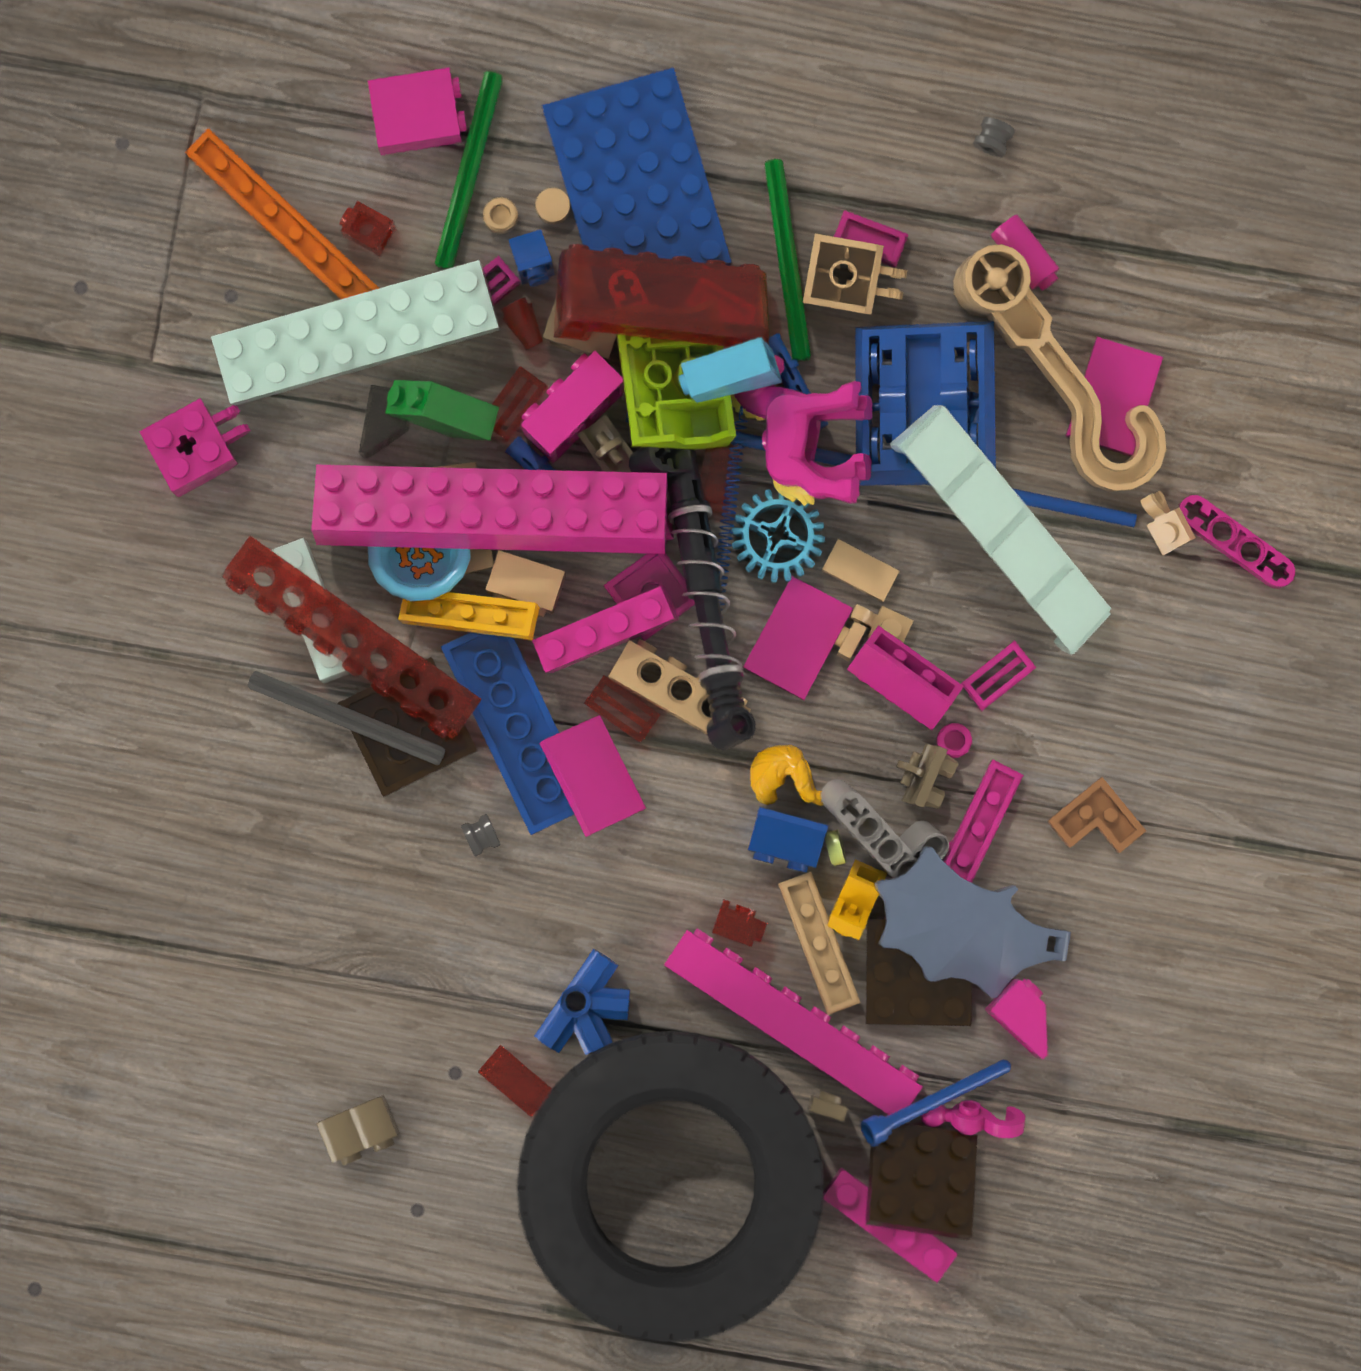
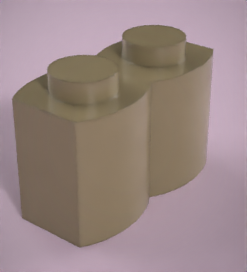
[316,1095,400,1166]

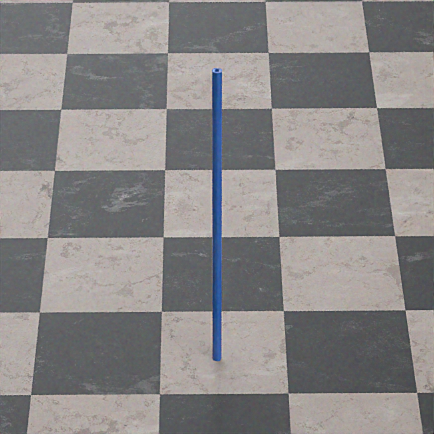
[626,412,1137,528]

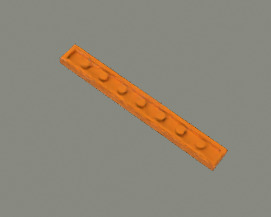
[185,128,379,300]

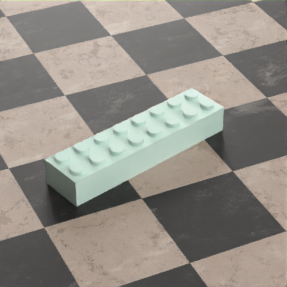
[211,260,500,405]

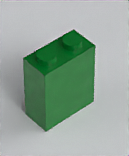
[385,380,499,441]

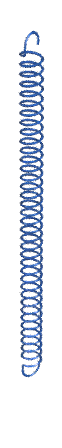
[716,405,748,618]

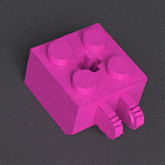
[139,398,251,498]

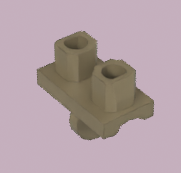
[577,415,633,472]
[896,743,958,809]

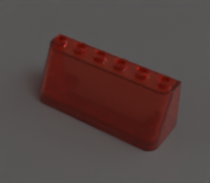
[553,244,770,349]

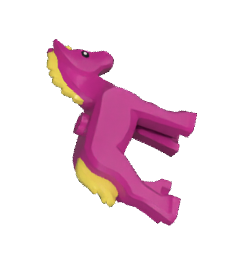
[730,355,872,506]

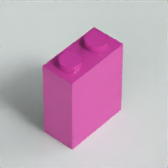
[368,67,467,156]

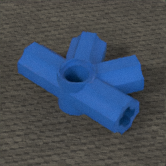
[534,948,630,1055]

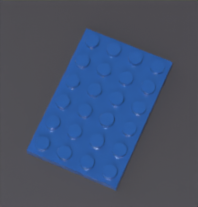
[542,67,732,303]

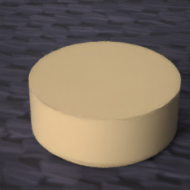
[536,188,570,224]
[483,197,518,234]

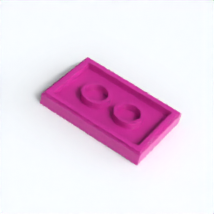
[1065,337,1163,456]
[743,576,853,701]
[539,715,646,837]

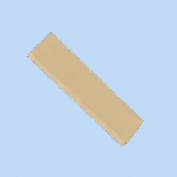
[778,871,861,1015]

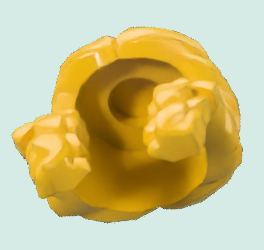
[750,745,824,806]

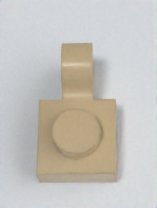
[1140,491,1196,555]
[849,604,914,642]

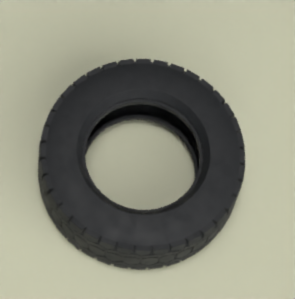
[517,1031,824,1342]

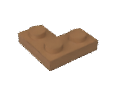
[1047,777,1146,853]

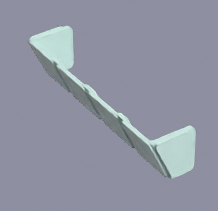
[890,405,1111,655]

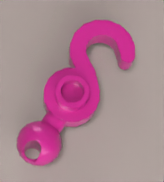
[920,1100,1026,1138]

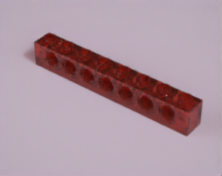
[221,536,482,739]

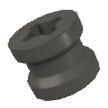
[973,117,1015,157]
[461,814,501,857]

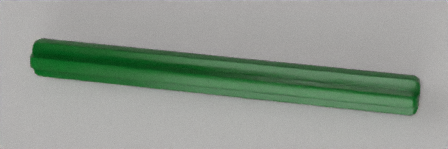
[435,71,502,270]
[765,159,811,362]

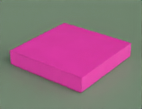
[603,553,695,641]

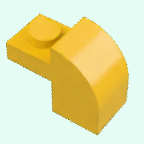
[827,859,887,940]

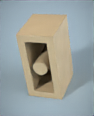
[486,550,566,617]

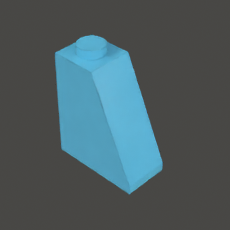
[679,337,782,403]

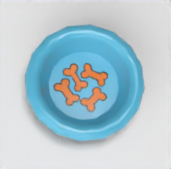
[368,546,471,601]

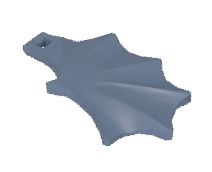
[875,846,1071,998]

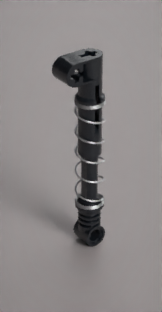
[629,447,756,750]

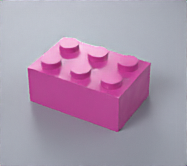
[521,351,625,464]

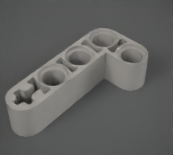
[821,779,949,879]

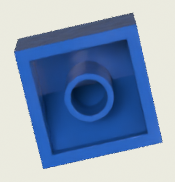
[748,807,828,873]

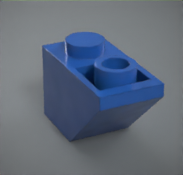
[508,229,555,287]

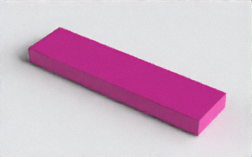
[943,759,1024,883]

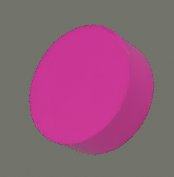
[936,723,972,758]

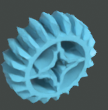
[731,489,825,583]

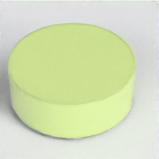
[825,829,847,866]

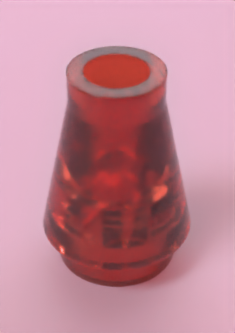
[501,297,543,350]

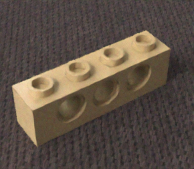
[608,639,751,735]

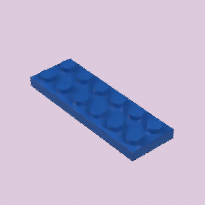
[441,632,575,835]

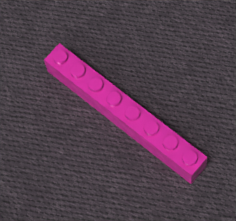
[664,928,923,1115]

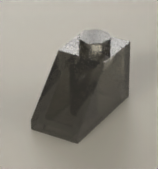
[359,385,410,459]

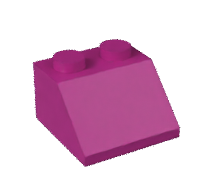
[984,979,1048,1060]

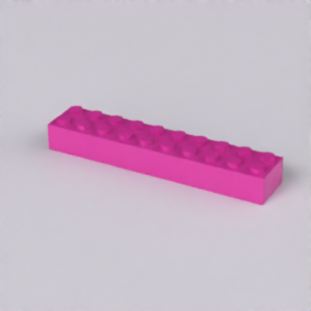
[311,464,668,554]

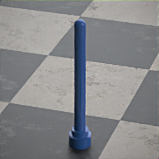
[860,1060,1011,1147]

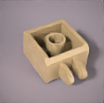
[803,234,908,315]

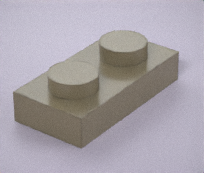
[808,1091,848,1121]

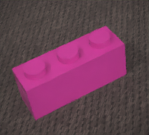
[847,625,964,730]

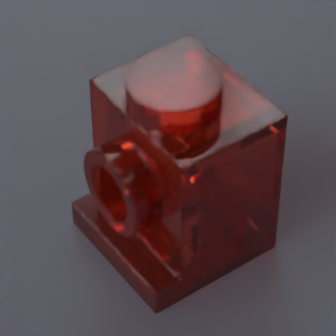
[339,201,396,257]
[712,900,767,947]

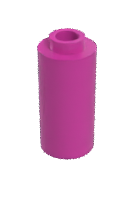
[990,214,1060,291]

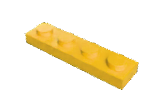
[398,592,540,640]

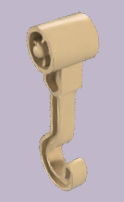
[953,244,1166,492]

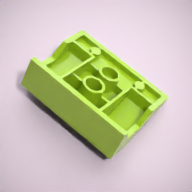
[613,301,736,450]

